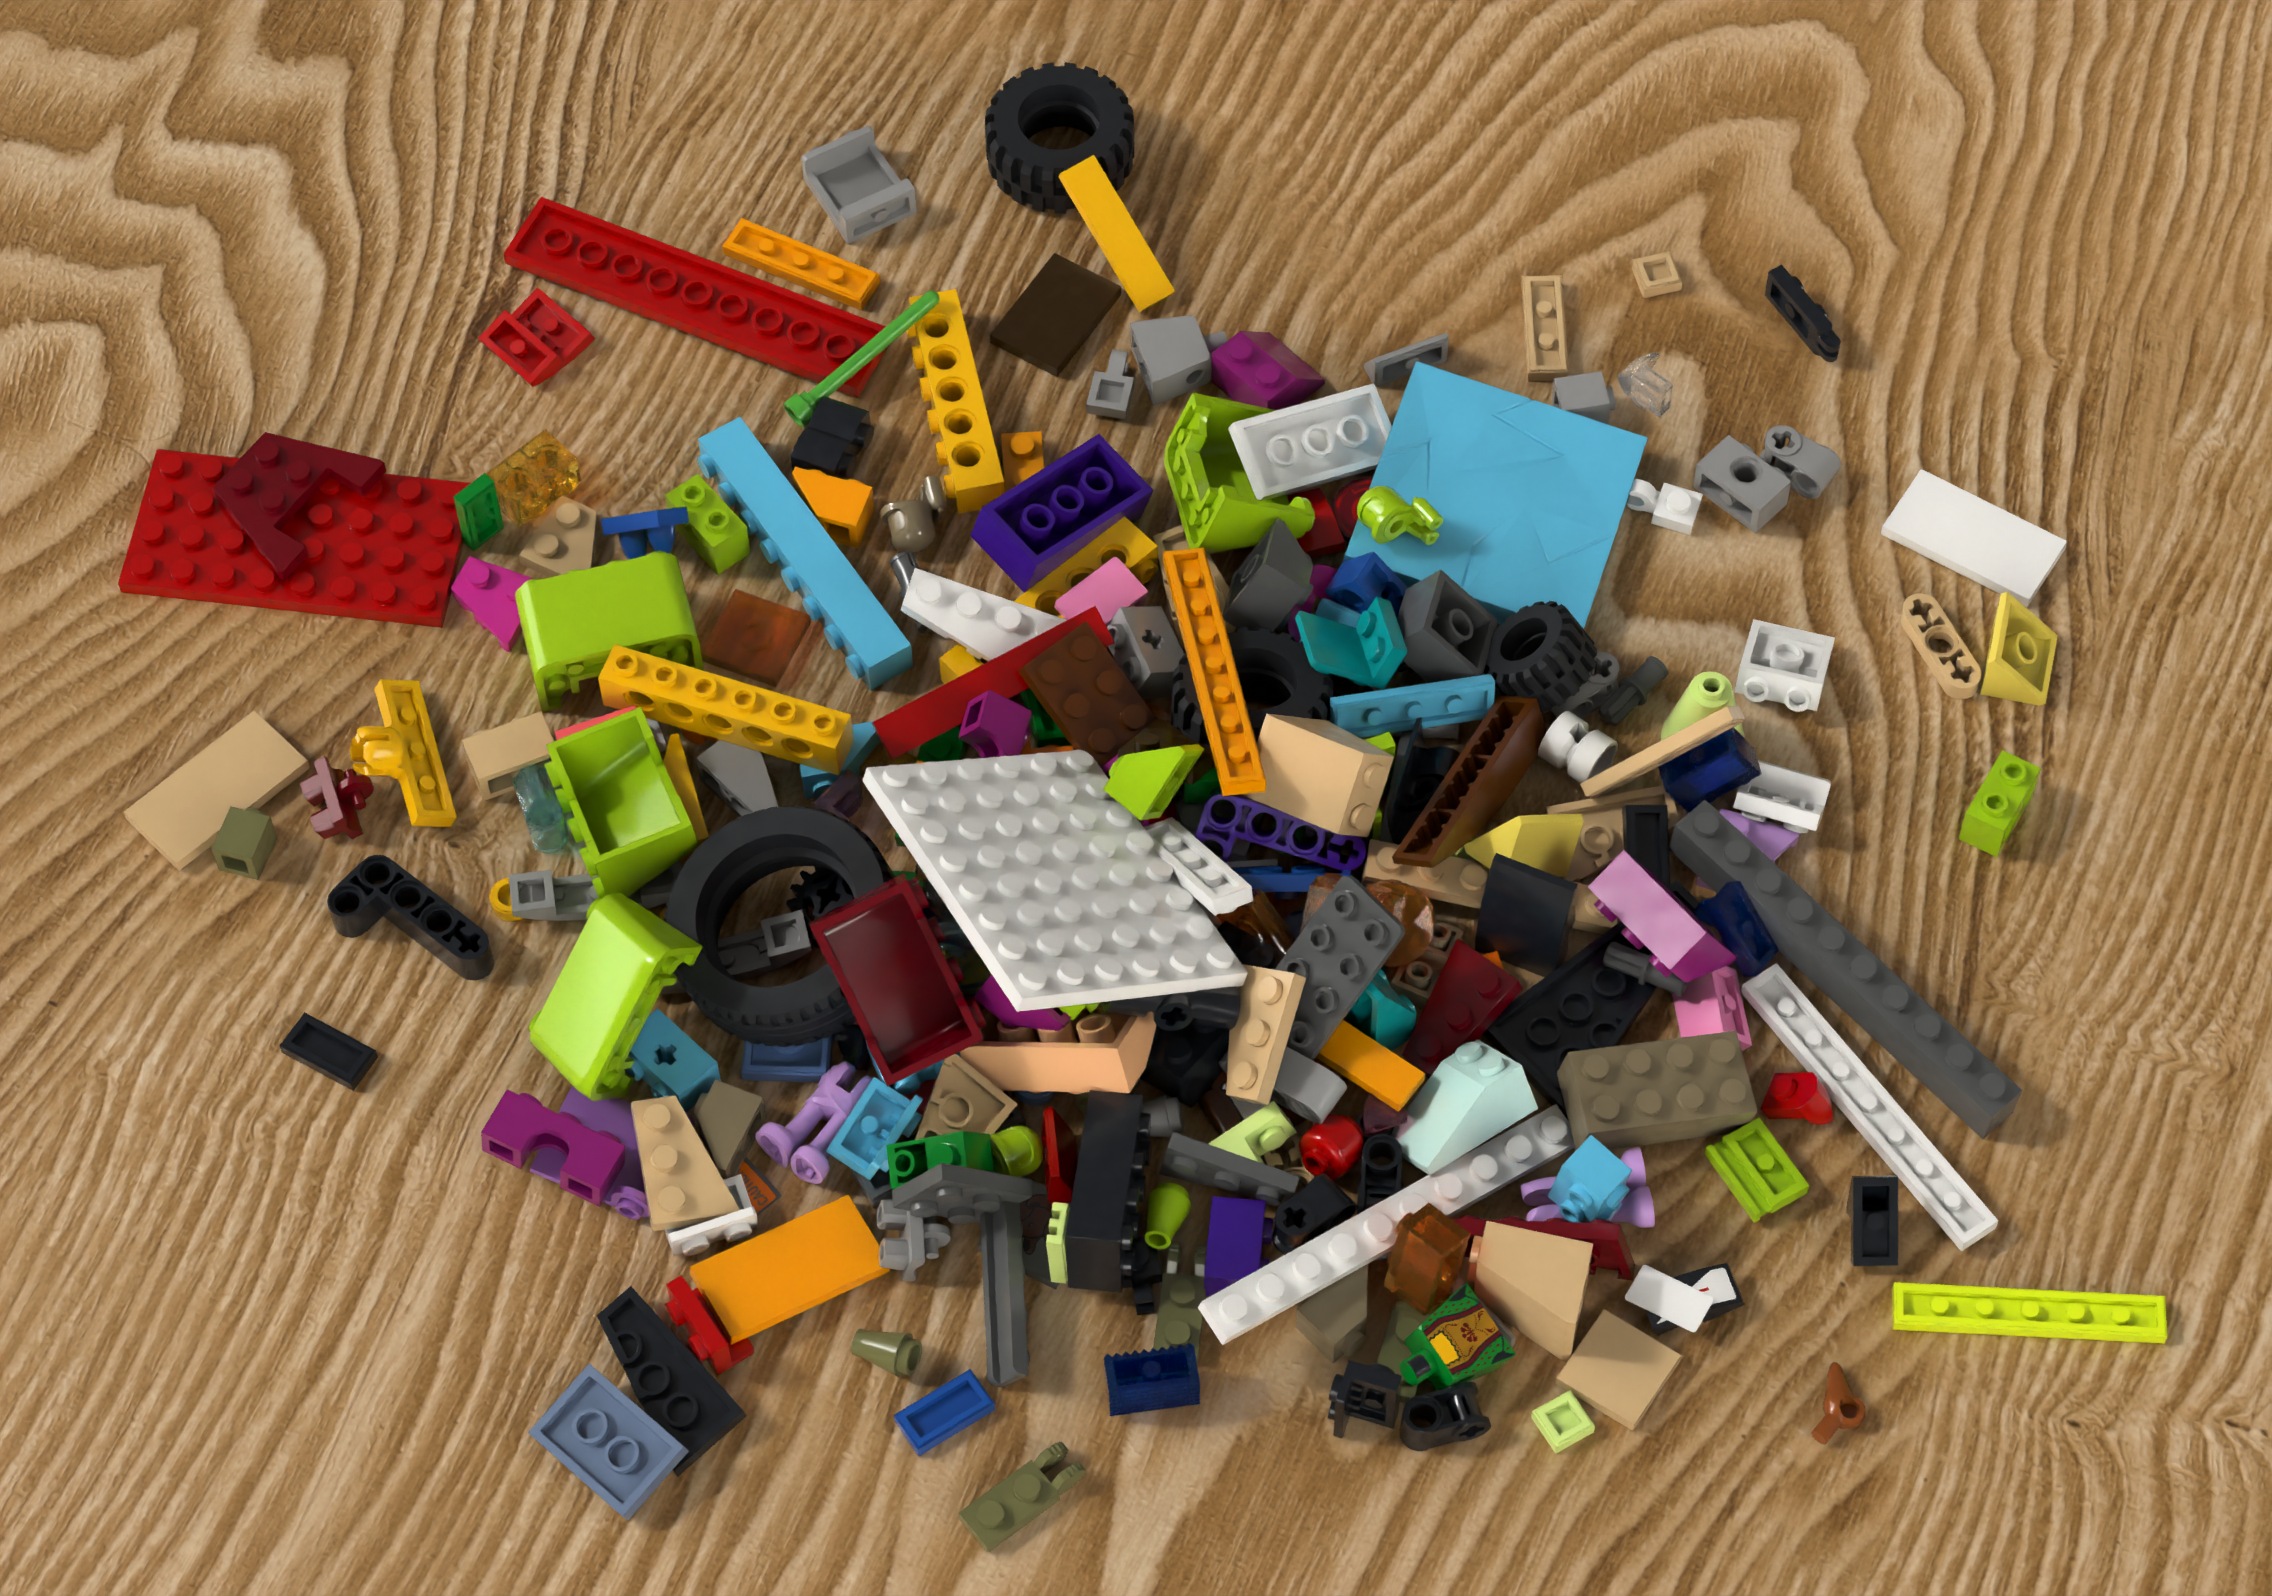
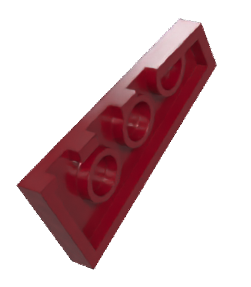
[1441,1215,1635,1281]

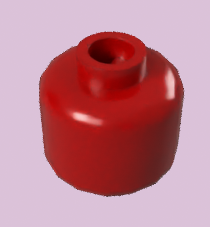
[1299,1114,1364,1180]

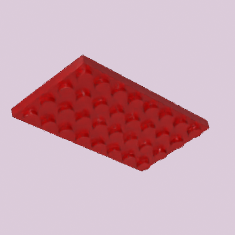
[118,449,471,628]

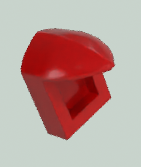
[1760,1072,1833,1125]

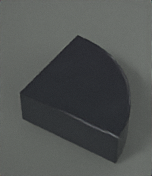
[832,1023,870,1070]

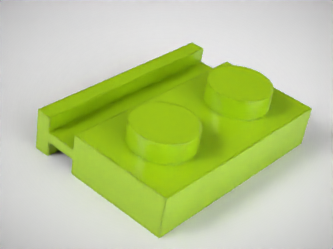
[1704,1118,1809,1223]

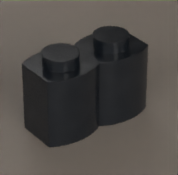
[790,396,874,479]

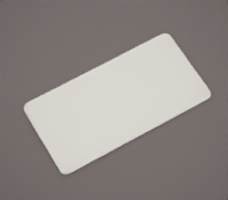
[1625,1265,1714,1332]

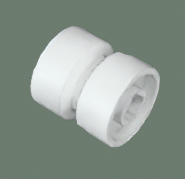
[1538,711,1618,783]

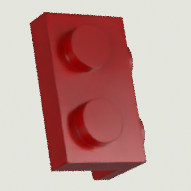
[665,1275,754,1375]

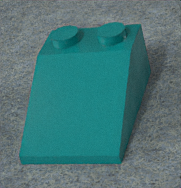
[1343,969,1417,1051]

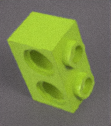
[1959,750,2041,857]

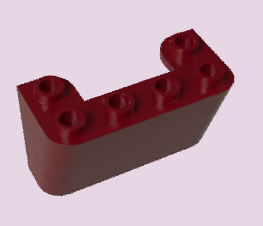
[809,873,987,1086]

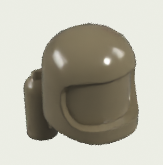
[880,475,947,553]

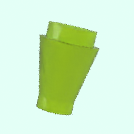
[1145,1182,1191,1249]

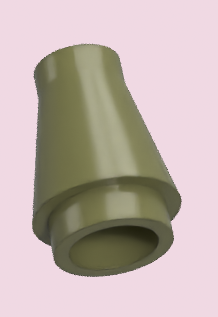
[851,1329,922,1377]

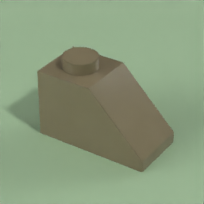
[694,1079,767,1180]
[1296,1264,1368,1363]

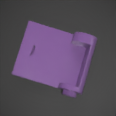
[530,1086,695,1220]

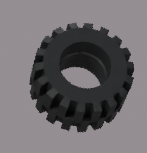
[1483,601,1597,713]

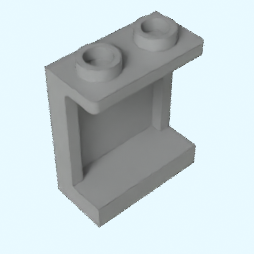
[801,125,917,244]

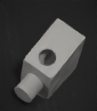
[1130,315,1228,406]

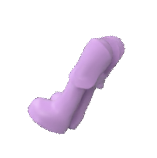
[755,1061,873,1184]
[1520,1147,1655,1228]

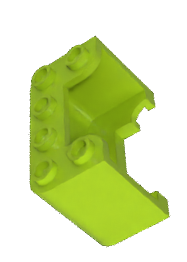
[515,551,704,712]

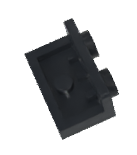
[1328,1360,1402,1438]

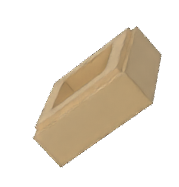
[1631,251,1682,298]

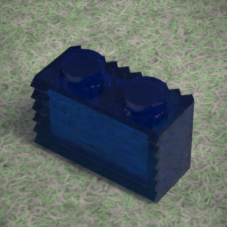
[1658,727,1762,814]
[1104,1343,1200,1416]

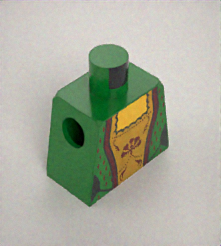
[1399,1283,1516,1390]

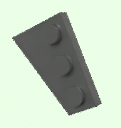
[1159,1132,1300,1206]

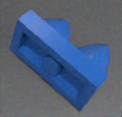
[601,506,689,560]

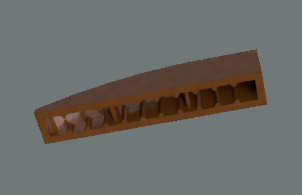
[1392,695,1546,868]

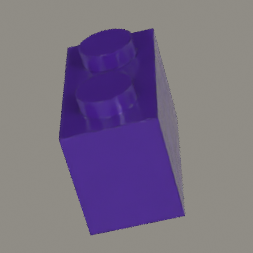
[1204,1196,1274,1297]

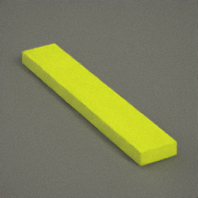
[1892,1282,2167,1344]

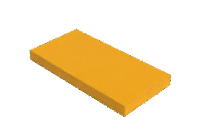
[690,1195,890,1345]

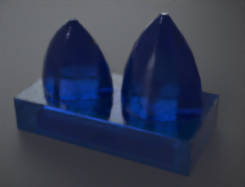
[1693,881,1779,977]

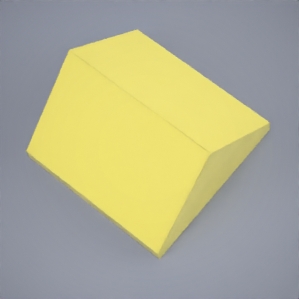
[1980,592,2058,706]
[1464,814,1584,877]

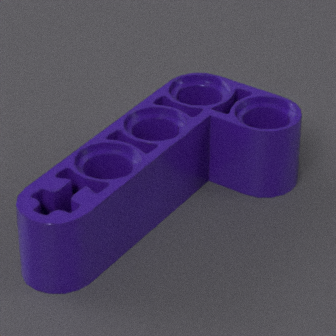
[1195,787,1367,870]

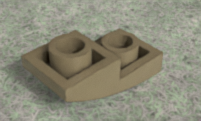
[1390,915,1465,1008]

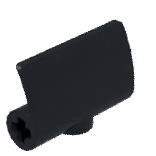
[1387,717,1460,845]
[1101,986,1240,1031]

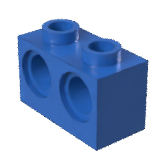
[1324,551,1408,619]

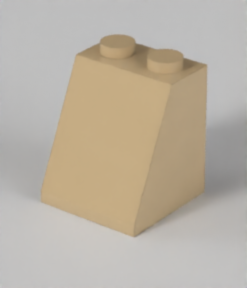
[1242,714,1394,837]
[1467,1221,1594,1362]

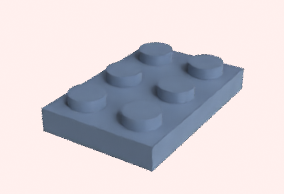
[528,1364,689,1521]

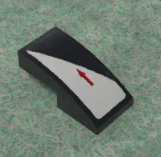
[1646,1263,1745,1336]

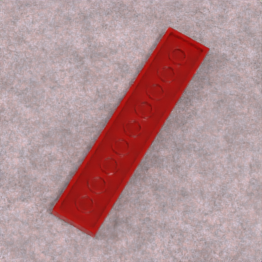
[503,197,889,398]

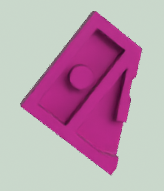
[451,556,534,652]

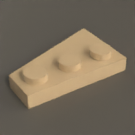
[1226,964,1306,1106]
[631,1095,740,1231]

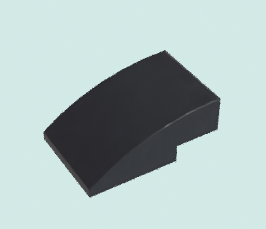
[1475,853,1578,977]

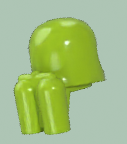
[1357,486,1443,545]
[990,1125,1044,1178]

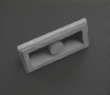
[1364,333,1449,387]

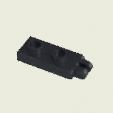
[1765,265,1841,362]

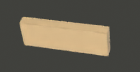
[1521,275,1569,381]

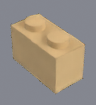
[462,711,554,801]

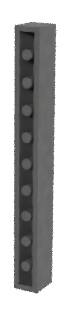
[1669,800,2022,1139]

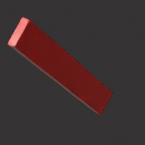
[871,606,1115,760]

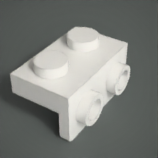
[1733,758,1831,833]
[665,1174,758,1256]

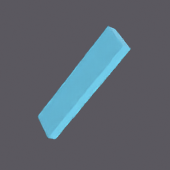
[1330,674,1495,738]

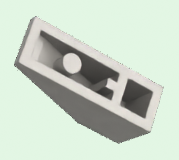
[696,740,778,818]

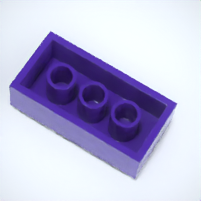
[970,434,1154,593]

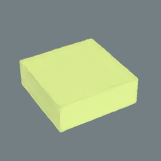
[1531,1390,1595,1454]

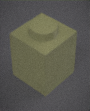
[212,806,277,880]

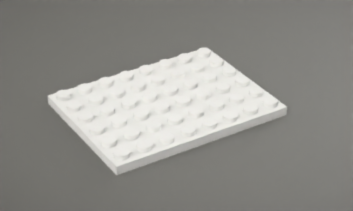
[862,750,1248,1012]

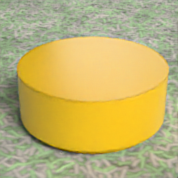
[489,877,523,922]

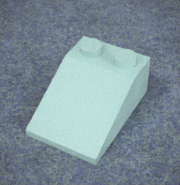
[1392,1039,1538,1175]

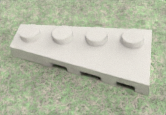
[900,568,1067,661]

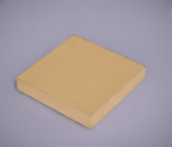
[1555,1309,1681,1431]

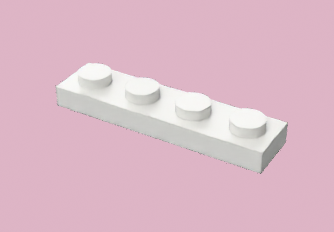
[1144,817,1253,915]

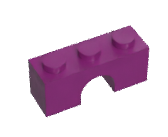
[958,690,1032,758]
[481,1089,625,1207]

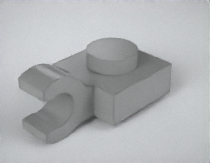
[1086,349,1134,420]

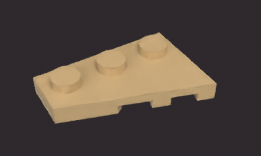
[1544,784,1679,883]
[914,1054,1017,1140]

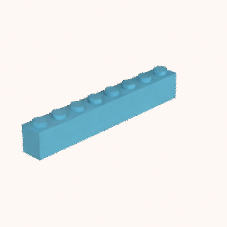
[697,417,913,690]

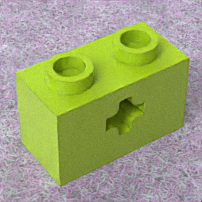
[665,474,751,575]

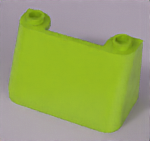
[1164,392,1315,554]
[529,893,703,1101]

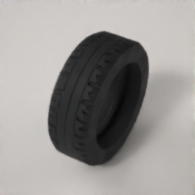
[664,805,895,1047]

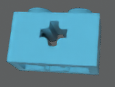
[624,1008,721,1113]

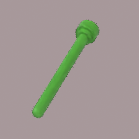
[783,290,940,428]

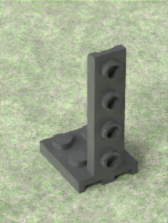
[892,1163,1032,1388]

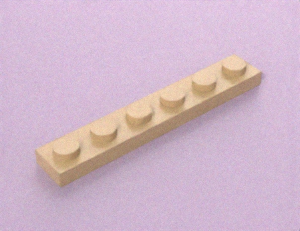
[1362,839,1618,935]

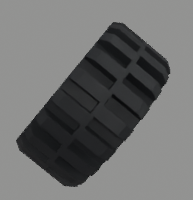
[985,62,1134,214]
[1171,627,1333,768]

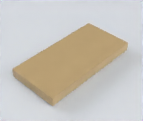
[123,710,310,871]

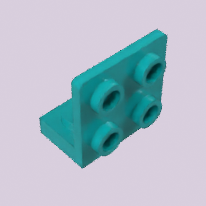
[1295,597,1408,690]

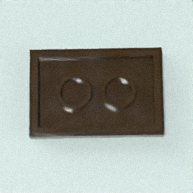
[990,253,1121,377]

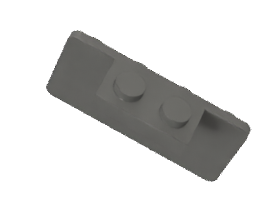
[1275,876,1405,1060]

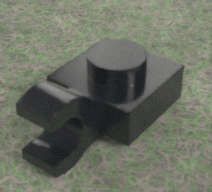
[1122,1236,1162,1315]

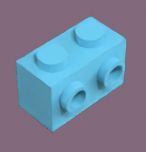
[1548,1135,1632,1223]

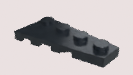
[597,1286,747,1476]

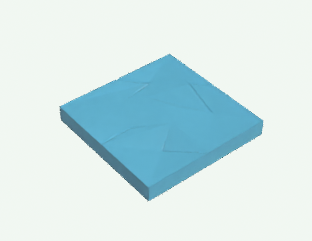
[1343,361,1648,629]

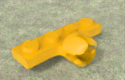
[350,679,457,827]

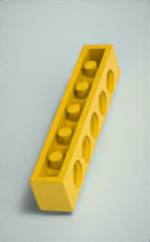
[906,289,1005,514]
[939,516,1158,684]
[598,644,854,775]

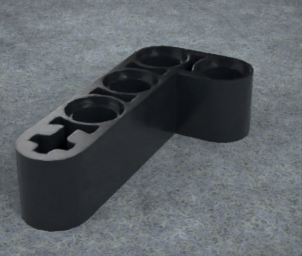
[327,855,494,981]

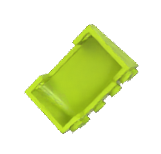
[544,707,699,898]

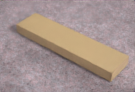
[1580,706,1745,798]

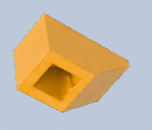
[792,467,875,548]

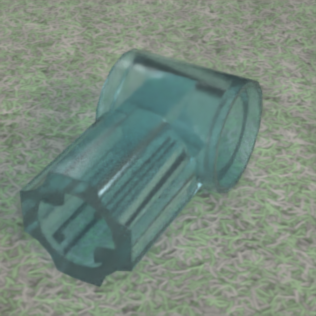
[512,765,569,854]

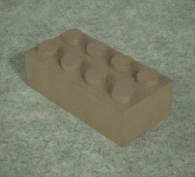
[1557,1031,1758,1150]

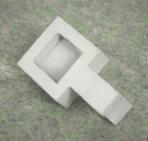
[1627,479,1703,535]

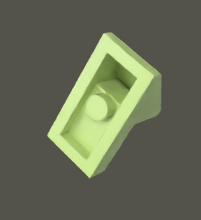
[1208,1101,1297,1164]

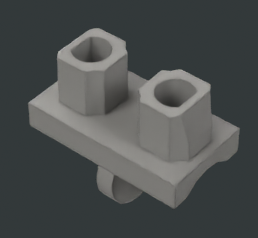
[877,1199,950,1282]

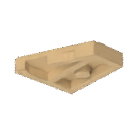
[519,495,598,577]

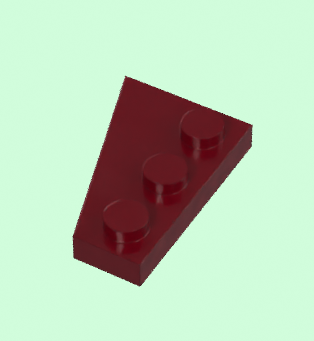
[1402,938,1523,1079]

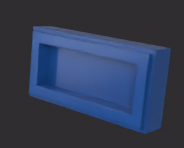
[894,1369,995,1456]

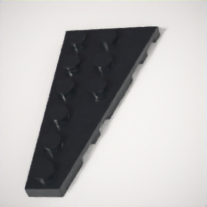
[1483,880,1706,1120]

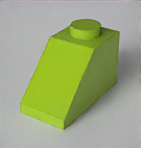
[1103,744,1204,820]

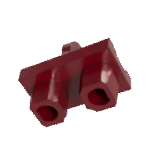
[300,756,374,839]

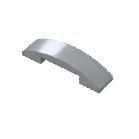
[508,860,681,921]
[660,910,812,994]

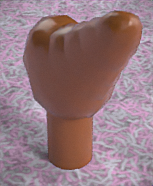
[1811,1362,1866,1444]

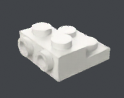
[1735,619,1835,712]

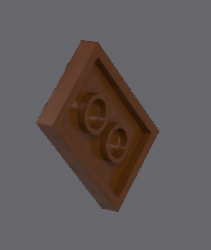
[1018,621,1157,768]

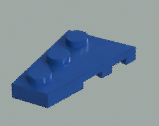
[1231,863,1353,899]

